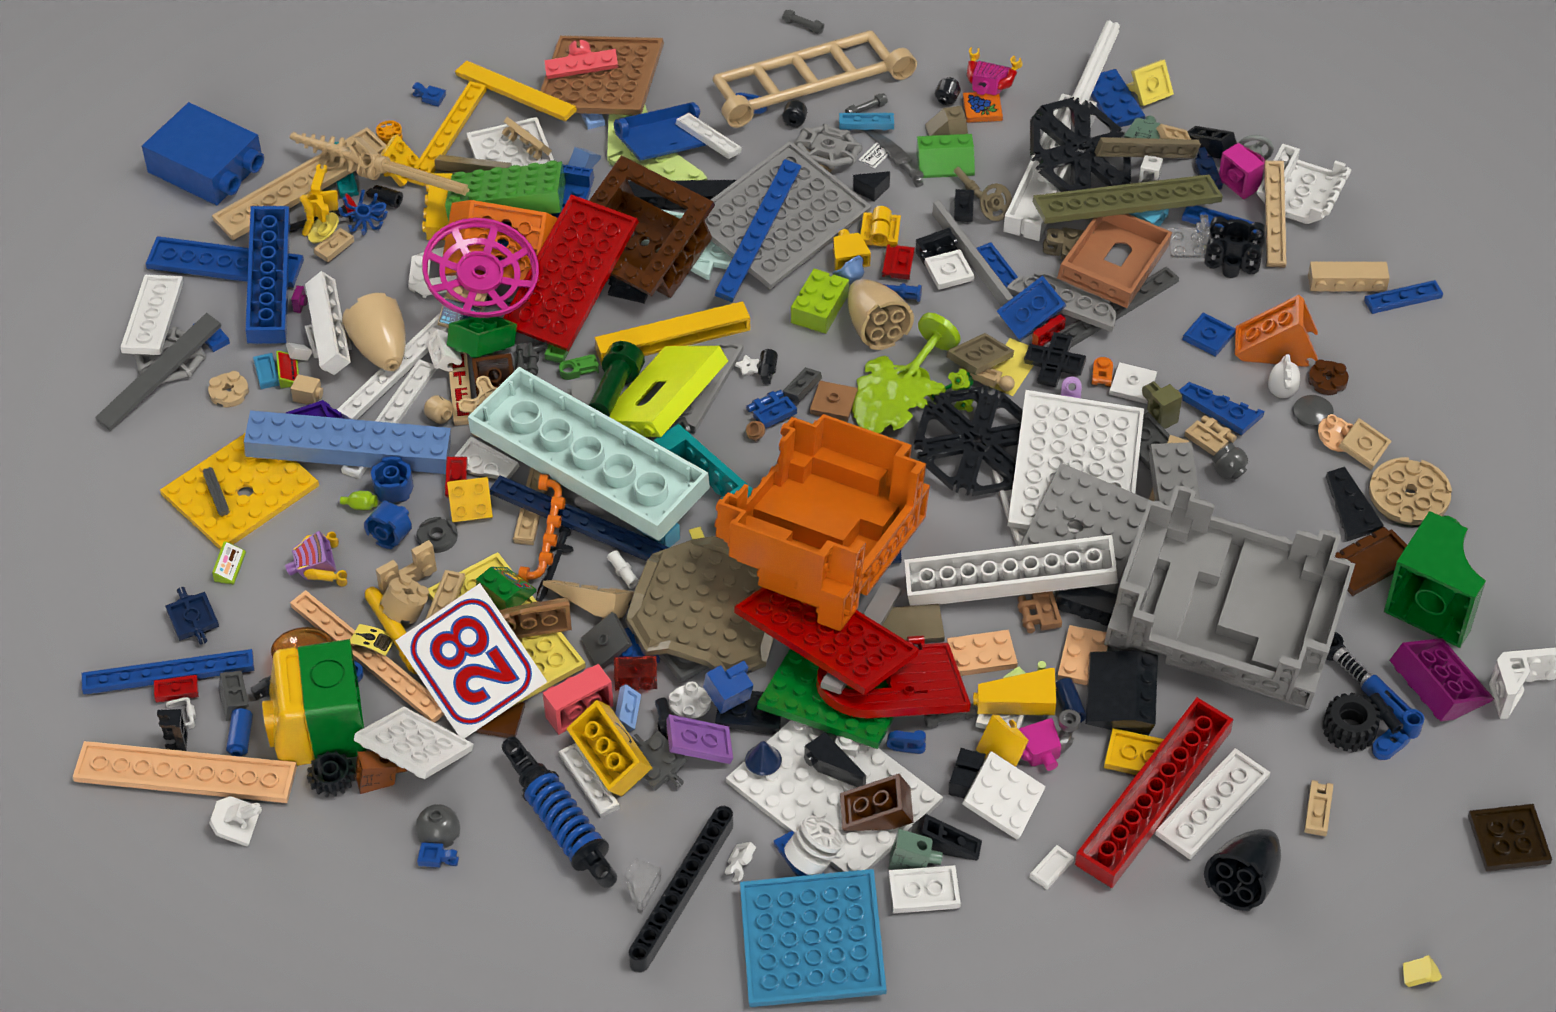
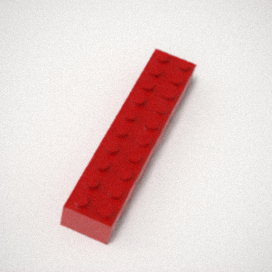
[1075,697,1234,888]

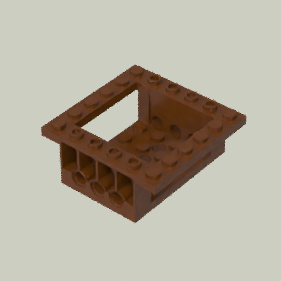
[589,155,715,298]

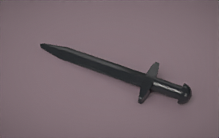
[536,526,574,602]

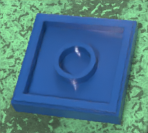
[1182,312,1236,357]

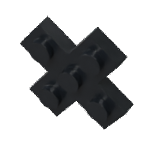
[1024,332,1086,388]

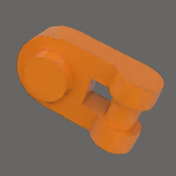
[1092,357,1113,387]

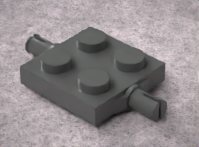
[632,731,687,790]

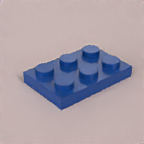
[997,275,1066,342]

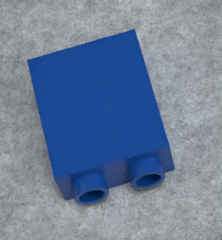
[142,102,264,206]

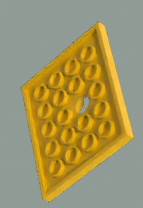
[160,433,319,550]

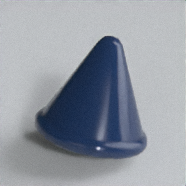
[745,741,782,776]

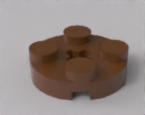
[1308,359,1349,395]

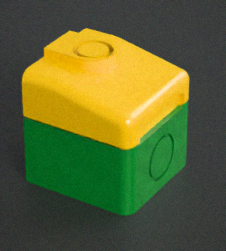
[262,639,367,766]

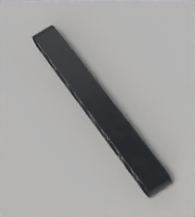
[629,806,733,972]

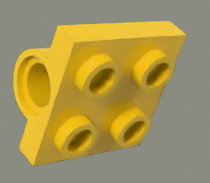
[861,206,901,247]
[447,477,493,523]

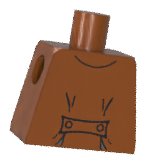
[355,751,407,794]

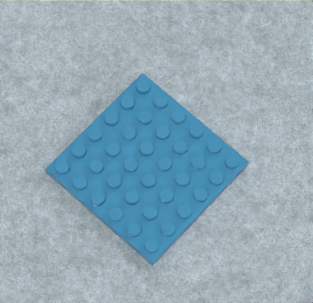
[740,869,887,1007]

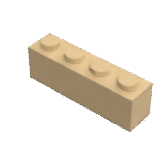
[1308,261,1390,292]

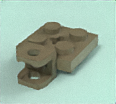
[1043,227,1094,260]

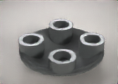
[1294,395,1334,426]

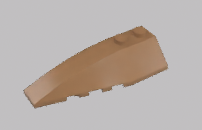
[499,598,572,638]

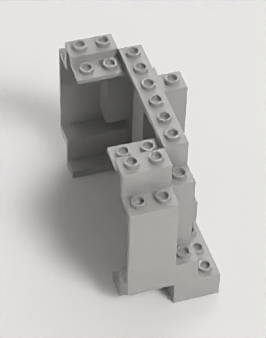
[1104,485,1355,709]

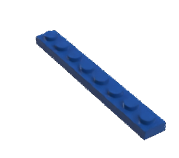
[82,649,255,695]

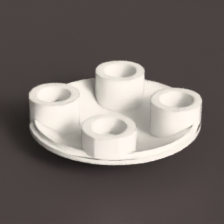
[669,681,712,719]

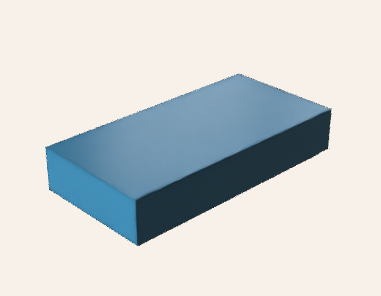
[253,353,280,389]

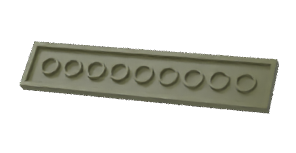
[1032,174,1223,224]

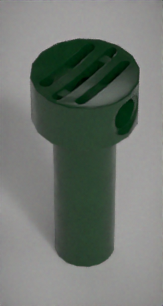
[589,341,645,417]

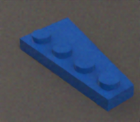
[1179,382,1265,436]

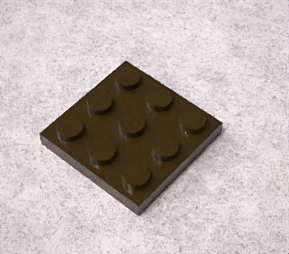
[1468,804,1552,871]

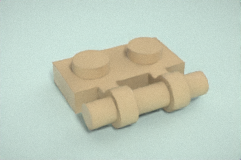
[1184,415,1237,456]

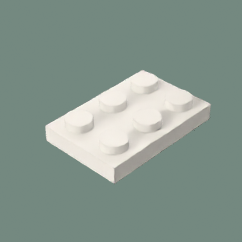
[888,865,961,913]

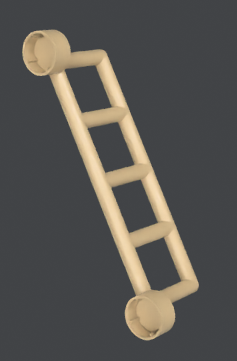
[713,30,917,128]

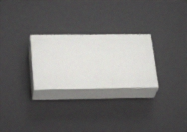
[1029,845,1074,890]

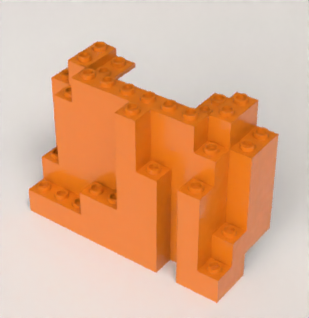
[714,414,930,631]

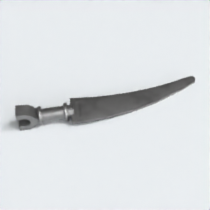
[861,129,924,187]

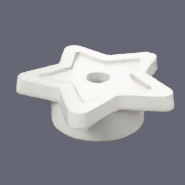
[735,355,760,375]

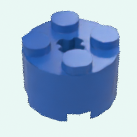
[371,456,414,503]
[364,500,412,549]

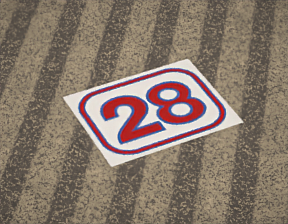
[395,583,547,739]

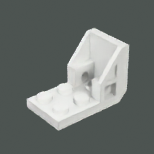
[1489,647,1556,719]

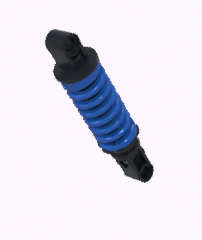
[502,737,617,888]

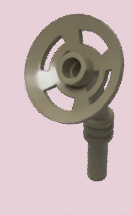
[954,167,1012,221]

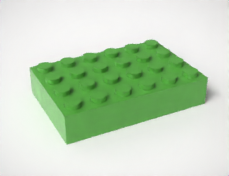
[445,160,566,222]

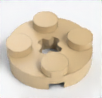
[208,371,249,407]

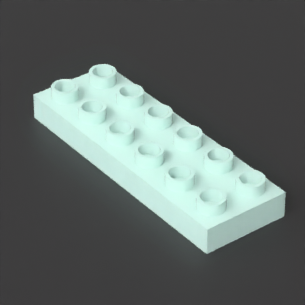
[468,367,710,541]

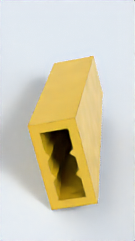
[973,668,1056,715]

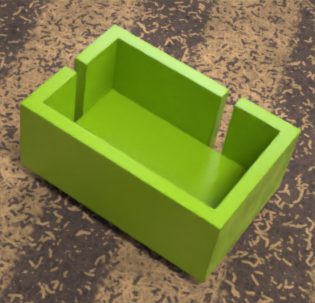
[791,268,849,334]

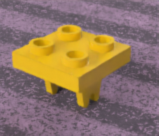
[381,135,419,187]

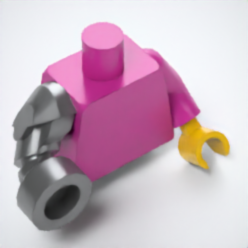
[1009,710,1081,771]

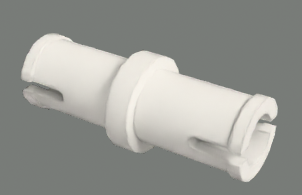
[607,550,639,589]

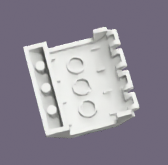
[1257,143,1351,224]

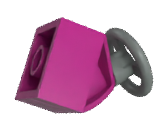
[1219,135,1274,199]

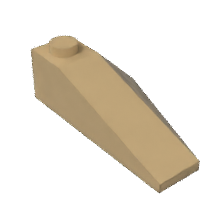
[543,580,634,620]

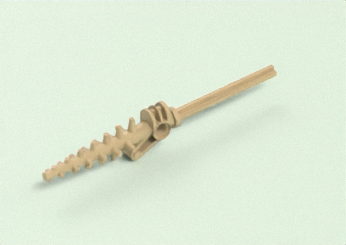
[290,132,469,196]

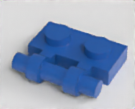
[746,390,797,429]

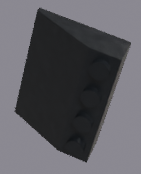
[1085,650,1158,736]

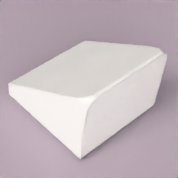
[286,343,312,361]

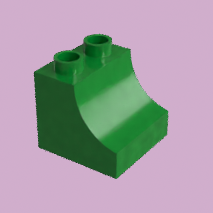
[1384,511,1486,648]

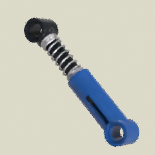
[1326,632,1425,739]

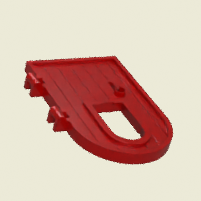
[816,636,971,718]

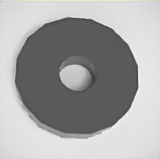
[416,517,458,553]

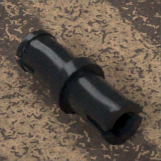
[1369,692,1404,734]

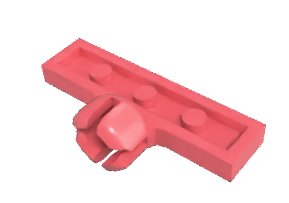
[545,40,618,79]

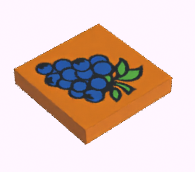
[962,92,1003,123]

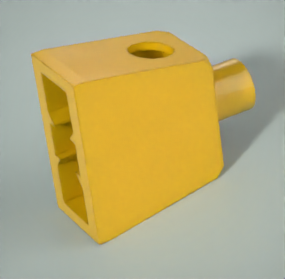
[833,229,871,271]

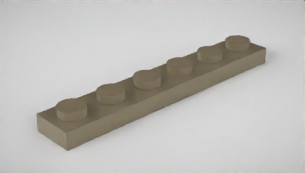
[1094,137,1201,158]

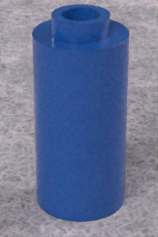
[226,708,253,757]

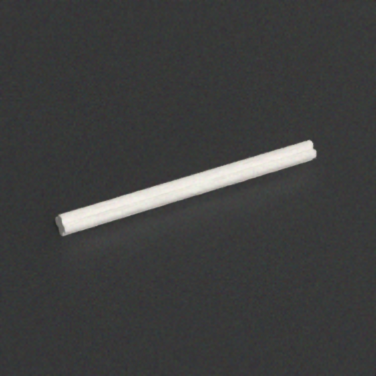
[1037,20,1120,184]

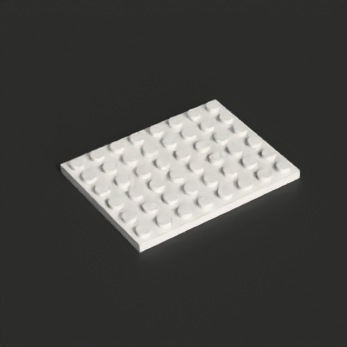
[1007,390,1144,534]
[726,720,943,872]

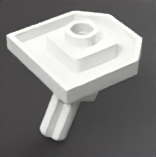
[209,796,262,847]

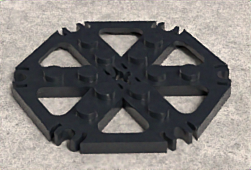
[1030,97,1131,192]
[913,386,1023,496]

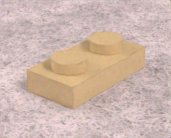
[1156,124,1191,139]
[314,228,354,262]

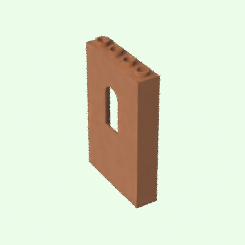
[1057,214,1173,308]

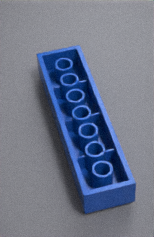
[246,206,290,344]

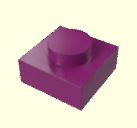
[291,285,308,313]

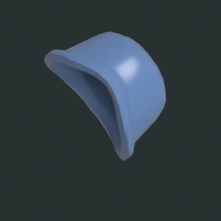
[832,256,864,284]

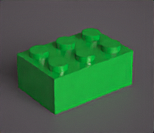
[447,317,517,358]

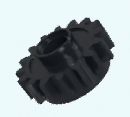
[307,751,356,797]

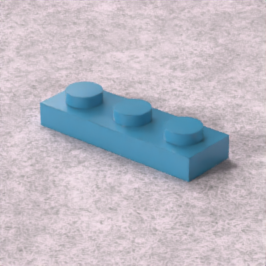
[839,113,894,130]

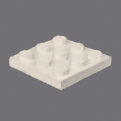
[962,751,1046,840]

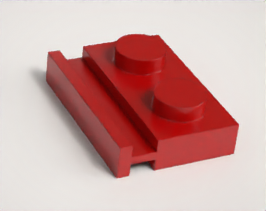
[882,244,915,280]

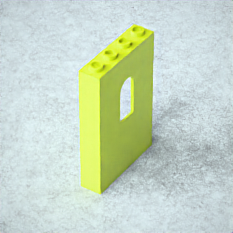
[609,346,728,437]

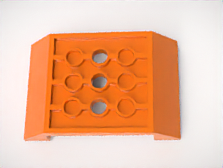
[443,200,558,280]

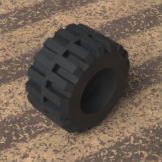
[1323,693,1380,752]

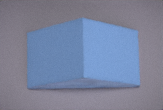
[568,147,601,169]

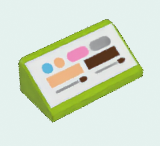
[212,541,246,585]

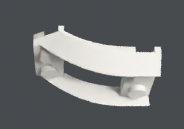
[408,247,457,298]

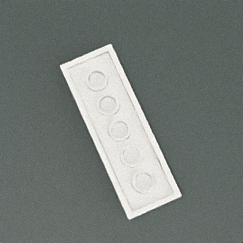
[121,275,183,355]
[1155,748,1270,860]

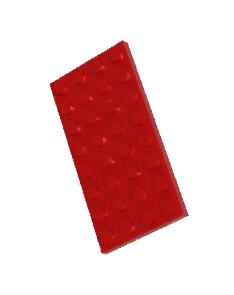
[503,194,639,352]
[734,587,919,695]

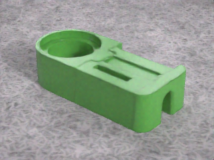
[559,354,599,380]

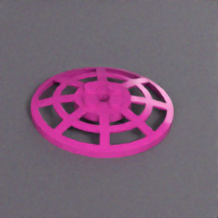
[422,218,539,318]

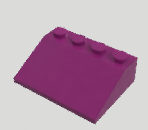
[1389,638,1494,721]

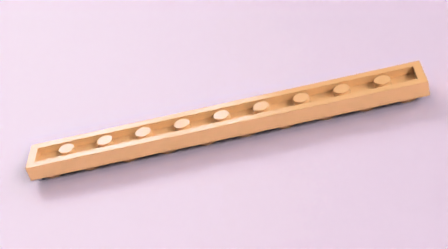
[290,590,444,723]

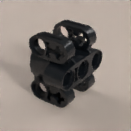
[1204,216,1266,278]

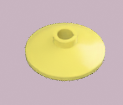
[308,212,339,243]

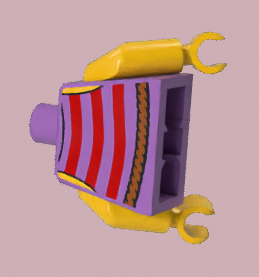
[285,531,347,587]

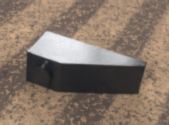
[1187,126,1237,159]
[804,732,866,787]
[911,814,982,861]

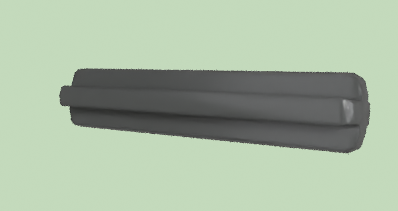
[203,467,230,516]

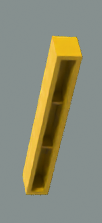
[595,301,750,365]

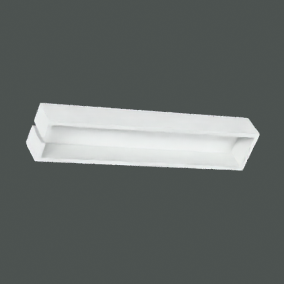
[1003,93,1097,241]

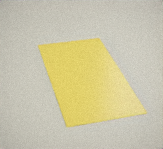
[980,338,1033,396]

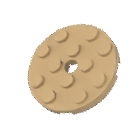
[1369,457,1452,525]

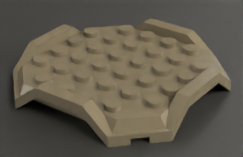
[626,536,774,672]

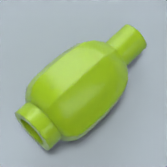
[340,491,378,510]

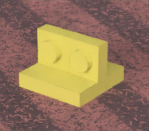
[1126,60,1174,106]

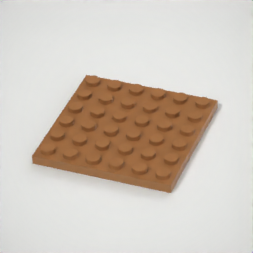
[536,35,664,115]

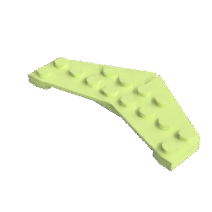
[607,105,707,180]

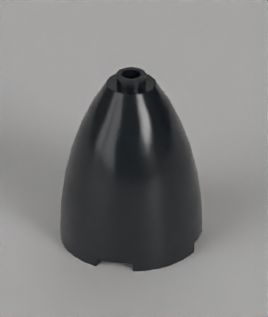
[1204,829,1281,911]

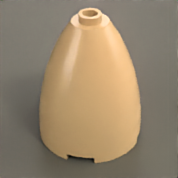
[848,279,914,350]
[342,293,406,371]

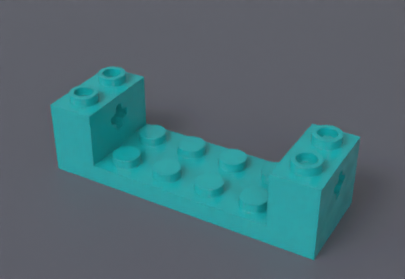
[654,424,753,499]

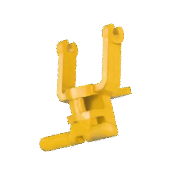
[299,164,338,236]

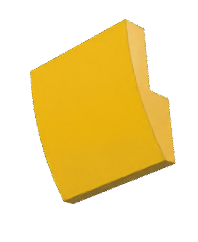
[976,715,1029,767]

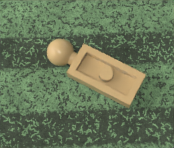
[958,366,1015,391]

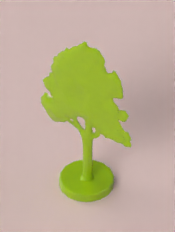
[852,312,961,433]

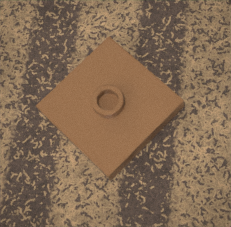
[810,381,858,421]

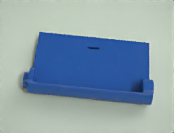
[614,102,706,161]

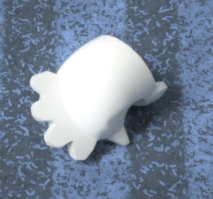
[1268,354,1300,398]

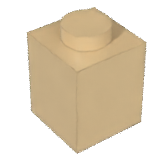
[291,374,323,405]

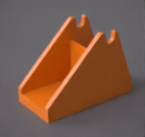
[1235,295,1318,367]

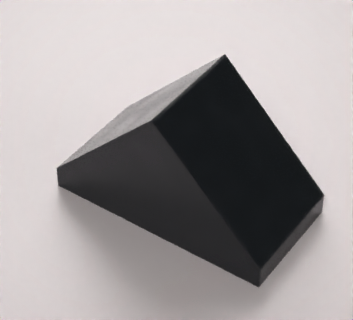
[853,171,890,202]

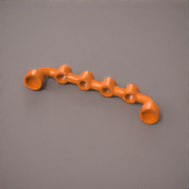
[518,474,566,582]

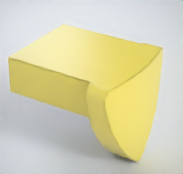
[1403,955,1442,987]

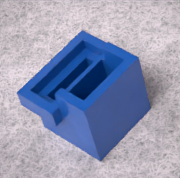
[703,661,754,714]

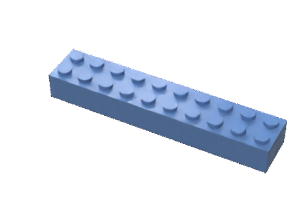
[244,410,451,474]

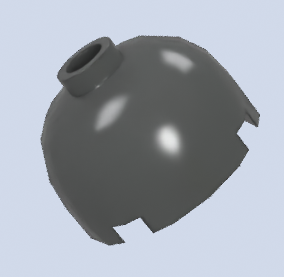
[416,804,460,848]

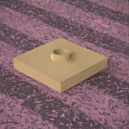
[1338,418,1391,470]

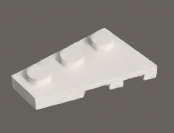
[454,437,520,479]

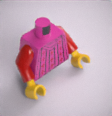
[967,47,1023,95]

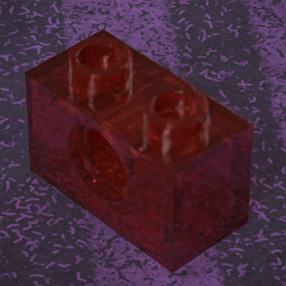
[614,656,658,691]

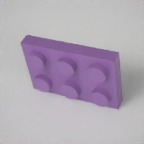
[666,714,733,764]

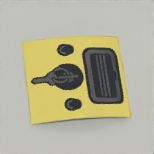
[350,624,393,656]

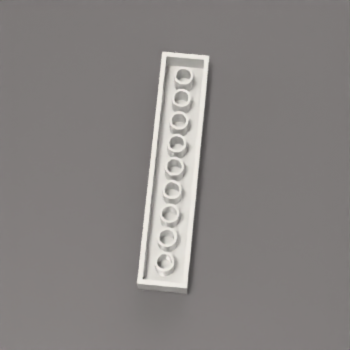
[904,535,1118,606]

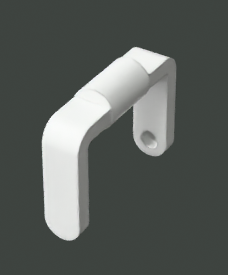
[166,697,196,730]

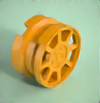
[376,120,403,145]

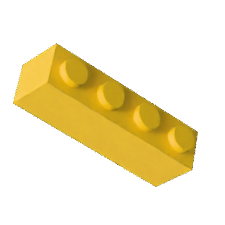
[422,173,452,240]

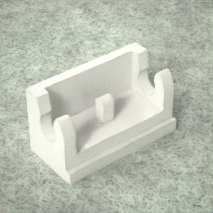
[426,329,463,372]

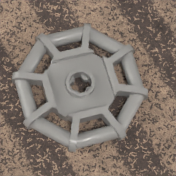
[794,124,862,169]
[133,327,206,385]

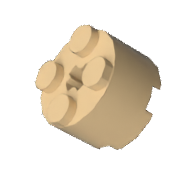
[380,574,429,624]

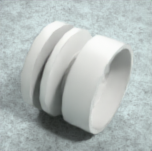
[784,815,844,875]

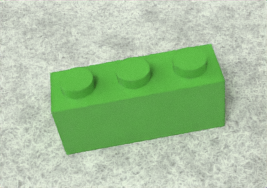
[916,134,975,178]

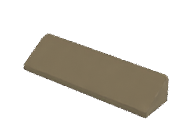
[434,155,512,173]

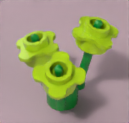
[928,369,974,412]

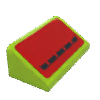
[276,351,299,388]

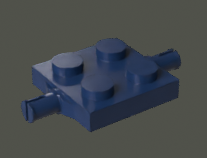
[165,587,219,645]

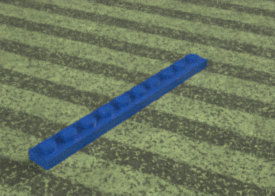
[715,159,801,303]

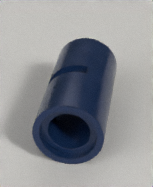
[1055,678,1086,723]

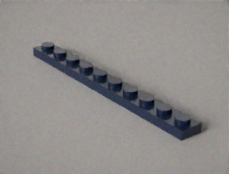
[490,475,669,561]

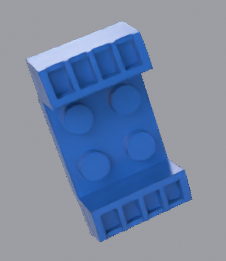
[551,165,594,218]

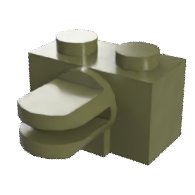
[1142,381,1182,429]

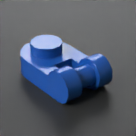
[1372,728,1411,760]
[886,730,926,754]

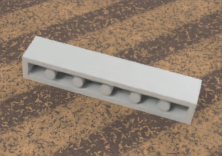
[305,271,351,375]

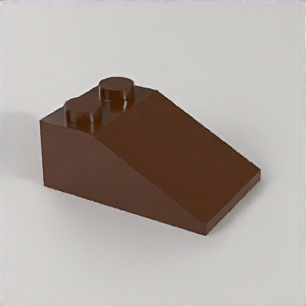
[472,353,514,397]
[840,774,914,831]

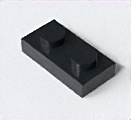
[954,189,974,222]

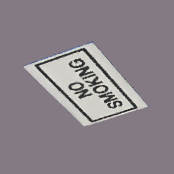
[859,142,889,168]

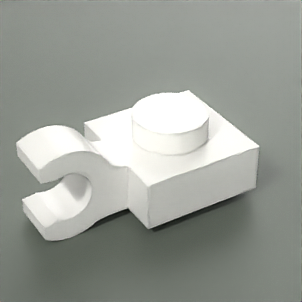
[725,842,756,882]

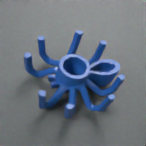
[338,189,388,236]

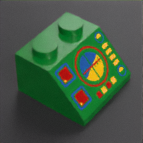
[476,567,537,611]

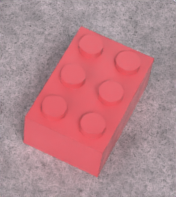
[543,664,614,735]

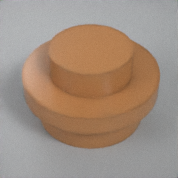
[746,421,765,441]

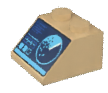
[438,286,488,328]

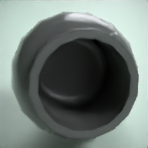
[1212,443,1248,480]

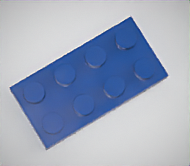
[1091,69,1145,127]

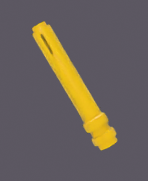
[365,587,417,674]

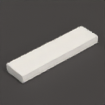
[676,113,742,159]
[558,743,620,818]

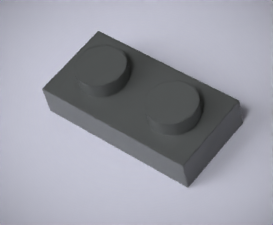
[782,367,822,402]

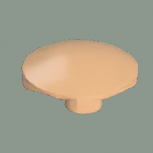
[1318,414,1353,452]

